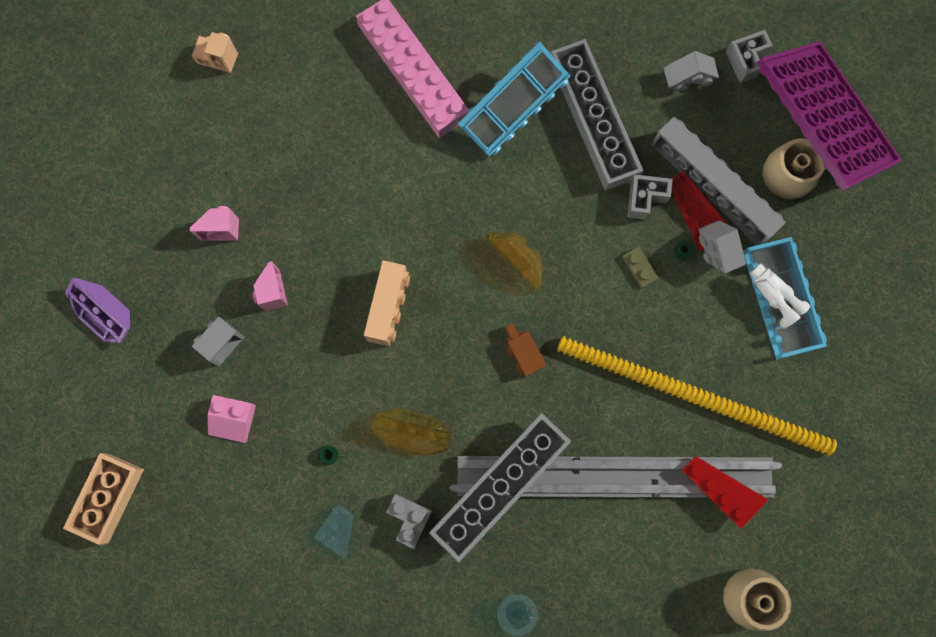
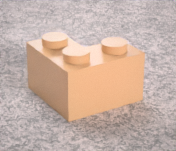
[192,32,238,73]

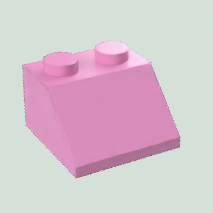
[190,206,239,241]
[252,262,288,311]
[208,395,256,443]

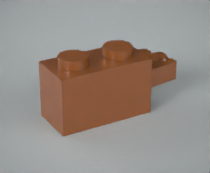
[505,324,547,378]

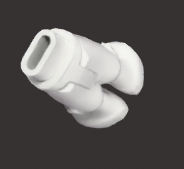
[750,263,810,328]

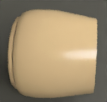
[762,138,825,200]
[723,568,791,631]

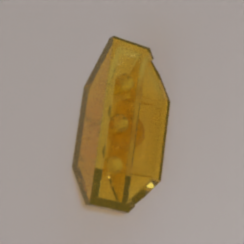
[486,232,542,292]
[370,408,452,457]

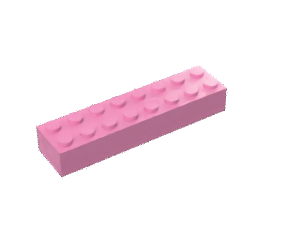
[356,0,469,138]

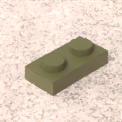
[622,247,659,289]

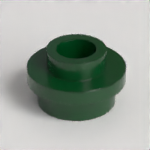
[674,241,693,260]
[318,445,338,465]

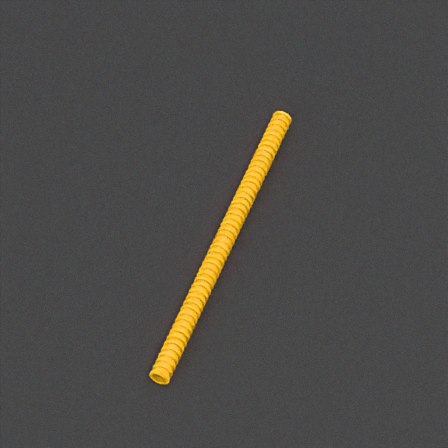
[557,336,837,456]

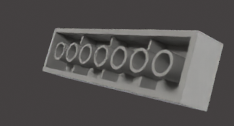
[549,39,643,191]
[651,117,786,245]
[429,413,571,562]

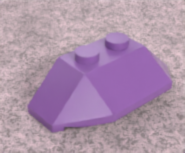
[65,278,130,343]

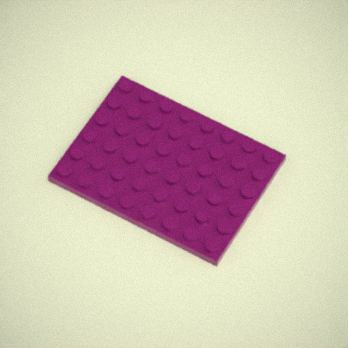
[756,41,902,191]

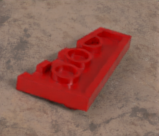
[671,170,729,252]
[681,456,768,529]

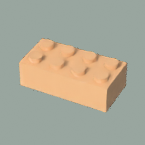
[364,260,410,346]
[63,453,144,545]

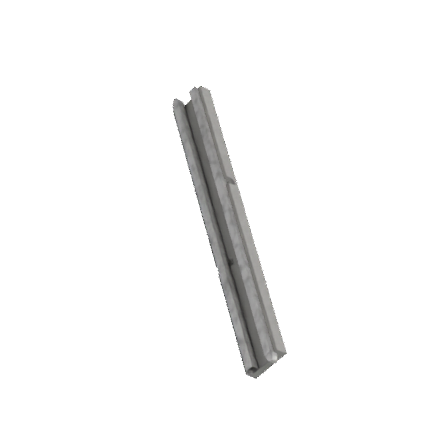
[450,456,782,498]

